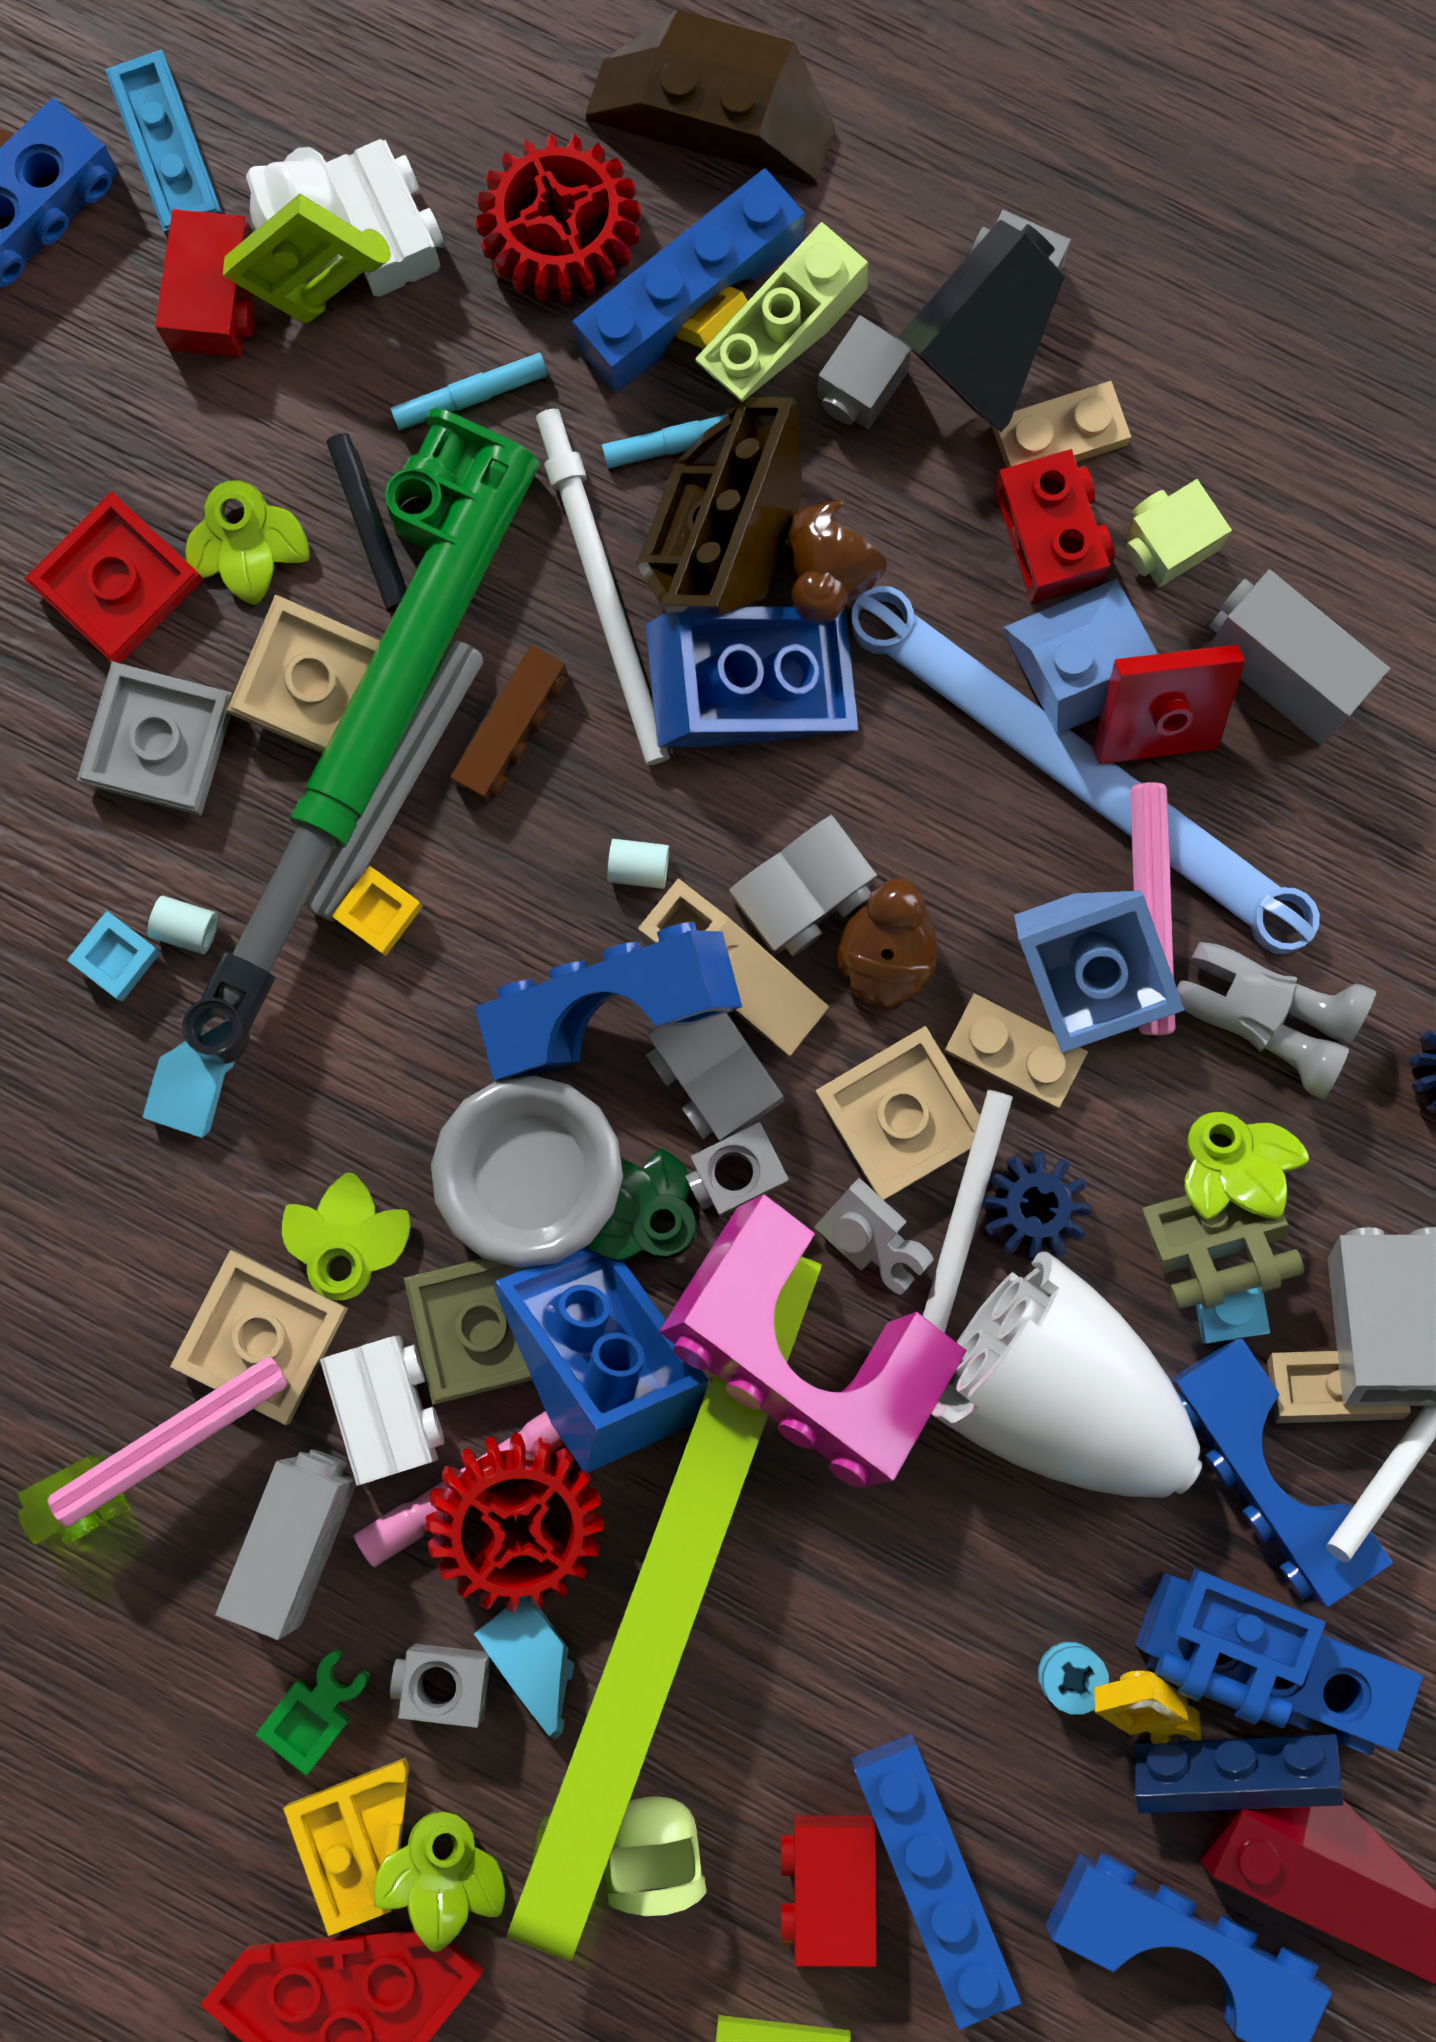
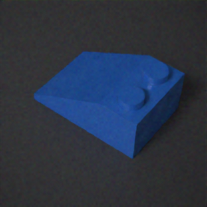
[645,606,858,748]
[494,1247,709,1474]

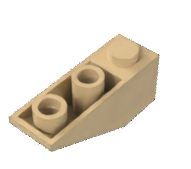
[638,878,829,1057]

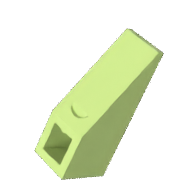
[695,222,868,402]

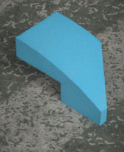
[142,1019,235,1138]
[474,1596,575,1739]

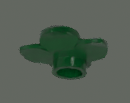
[586,1148,697,1262]

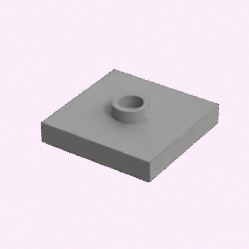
[77,662,233,816]

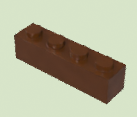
[450,644,569,804]

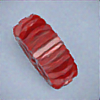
[475,133,642,304]
[425,1432,604,1614]

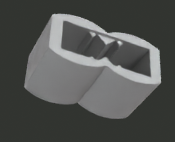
[729,814,877,956]
[646,1013,785,1141]

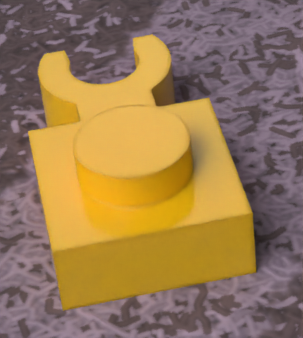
[1094,1671,1202,1744]

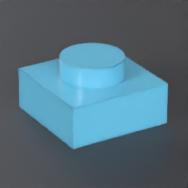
[67,911,161,1001]
[1196,1288,1270,1343]

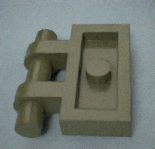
[1142,1195,1304,1310]

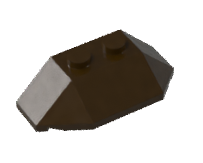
[585,9,835,186]
[636,397,802,614]

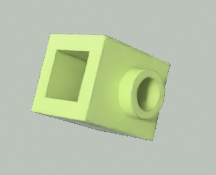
[1125,479,1232,588]

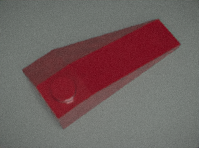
[1199,1799,1436,1985]

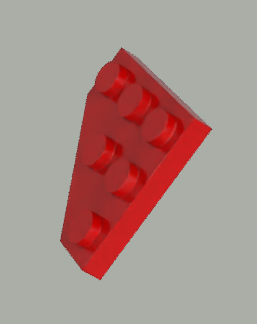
[200,1928,484,2042]

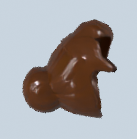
[789,500,887,625]
[837,878,937,1009]

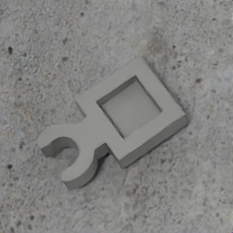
[814,1178,934,1295]

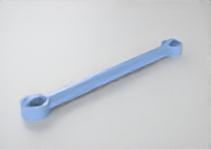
[851,586,1320,954]

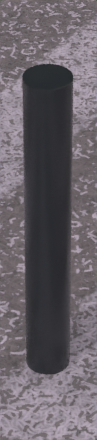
[326,433,406,613]

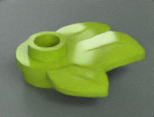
[185,480,310,605]
[1184,1112,1309,1220]
[282,1172,411,1301]
[374,1811,505,1952]

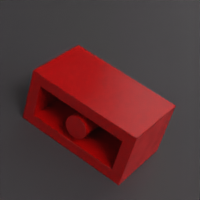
[155,209,256,358]
[781,1815,876,1967]

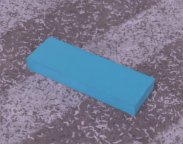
[105,49,223,240]

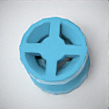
[1038,1642,1109,1714]

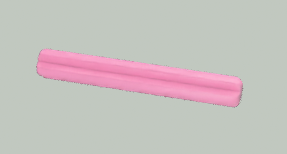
[1130,783,1175,1035]
[47,1357,287,1526]

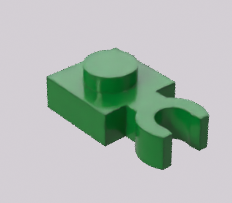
[255,1649,370,1776]

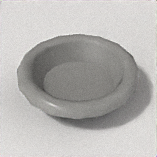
[431,1075,623,1268]

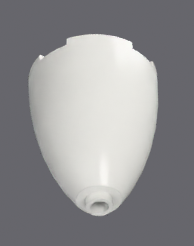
[931,1252,1202,1498]

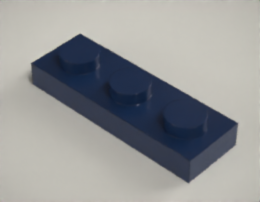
[1135,1734,1343,1814]

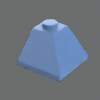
[1003,579,1158,734]
[1014,891,1185,1053]

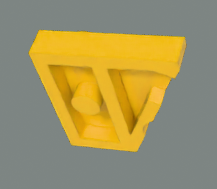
[283,1757,409,1936]

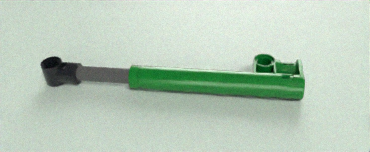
[182,408,540,1065]

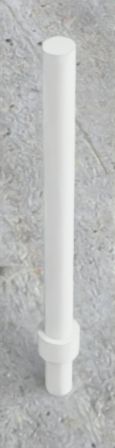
[536,409,670,765]

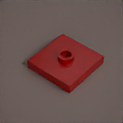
[24,491,204,664]
[1093,645,1245,764]

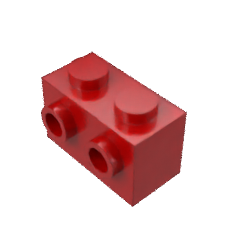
[994,449,1115,605]

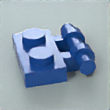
[1155,1568,1326,1728]

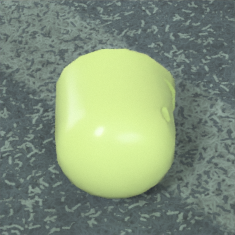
[605,1796,706,1916]

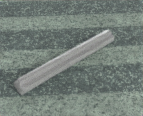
[305,641,483,921]

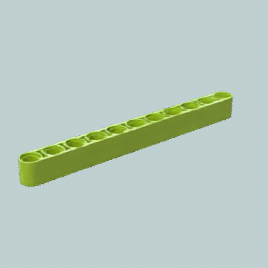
[506,1257,822,1963]

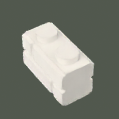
[326,139,444,297]
[320,1336,445,1486]

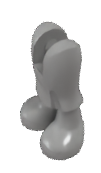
[1177,942,1376,1100]

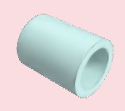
[607,839,669,889]
[147,895,218,955]

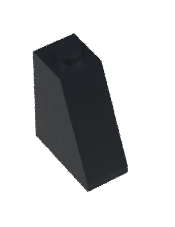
[897,220,1065,432]

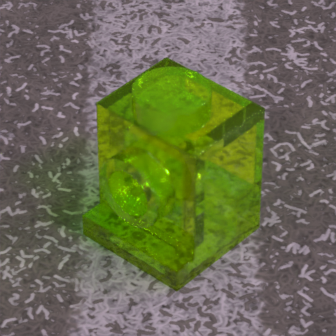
[17,1454,132,1545]

